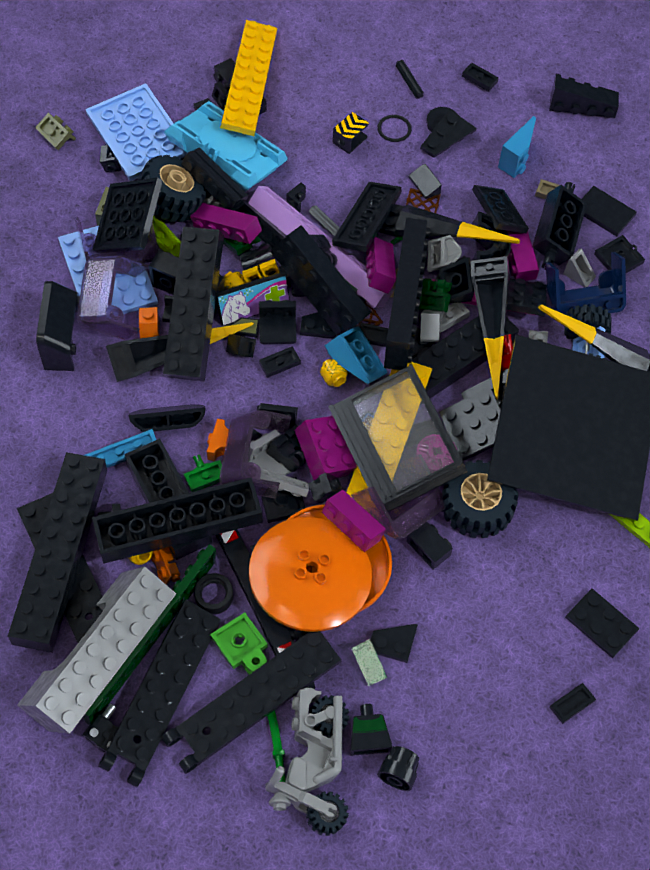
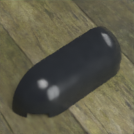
[128,404,206,432]

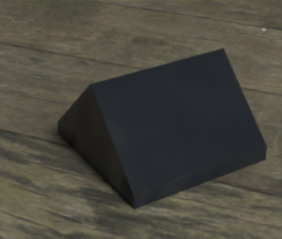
[439,257,474,303]

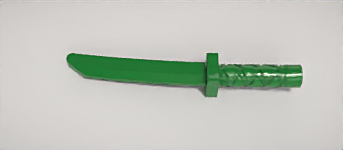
[267,710,286,782]

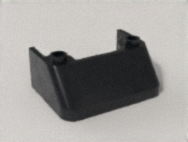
[36,281,83,371]

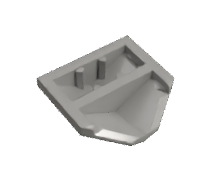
[427,235,462,272]

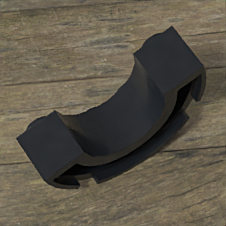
[471,211,511,261]

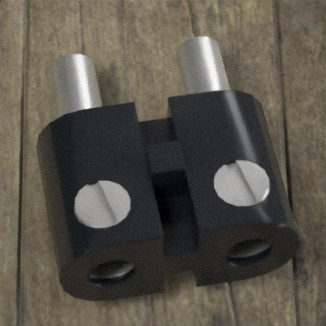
[82,704,118,753]

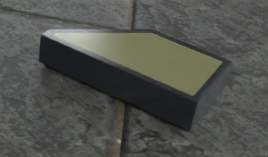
[228,317,260,338]

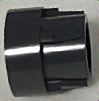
[377,746,420,791]

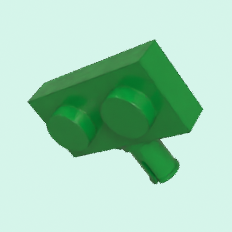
[184,455,228,492]

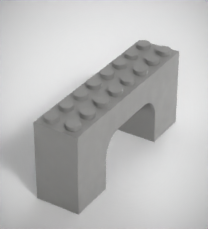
[17,566,176,734]

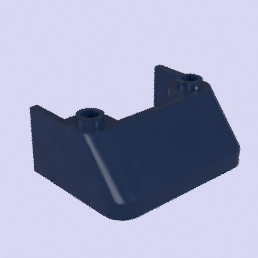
[546,252,626,315]

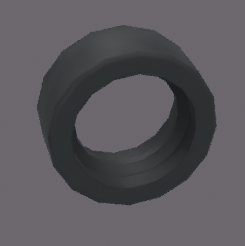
[194,573,233,614]

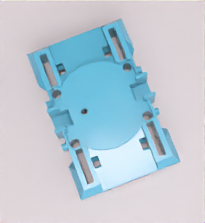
[164,101,288,192]

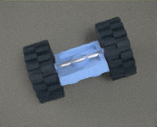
[564,304,612,360]

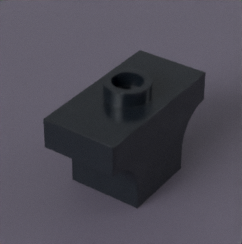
[308,473,343,504]

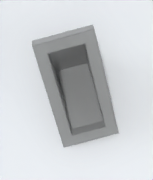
[563,249,596,287]
[420,310,443,342]

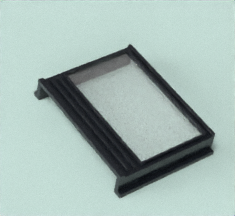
[328,364,468,515]

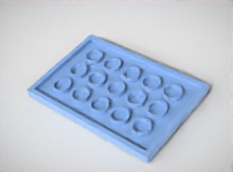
[85,84,187,181]
[58,226,158,325]

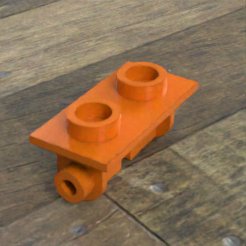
[151,547,181,585]

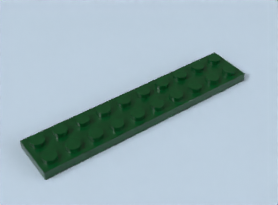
[83,544,216,725]

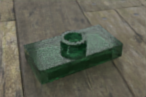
[351,639,388,686]

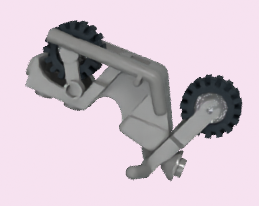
[265,688,349,836]

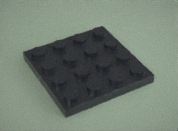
[93,178,163,253]

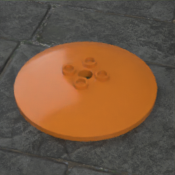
[249,517,372,632]

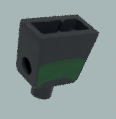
[350,704,392,756]

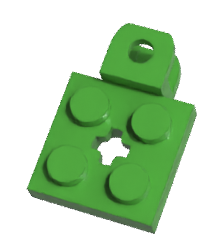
[210,613,268,675]

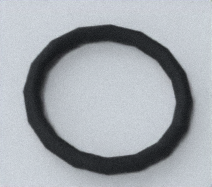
[377,115,412,142]

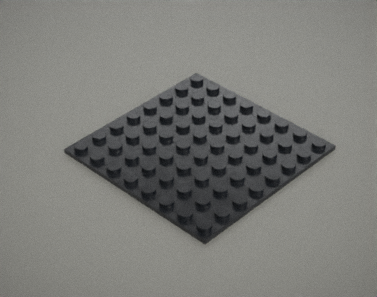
[487,335,650,521]

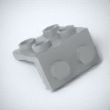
[243,430,291,475]

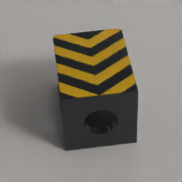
[332,112,369,154]

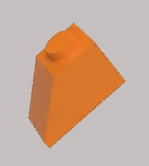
[139,307,159,338]

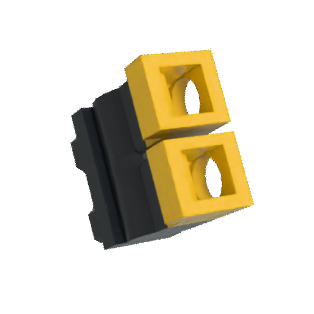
[240,243,280,283]

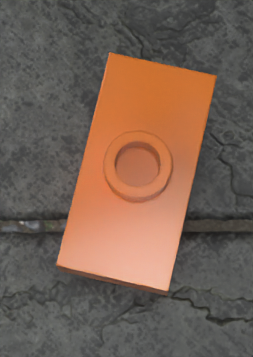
[207,418,238,461]

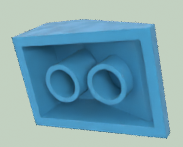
[498,116,536,178]
[325,326,388,384]

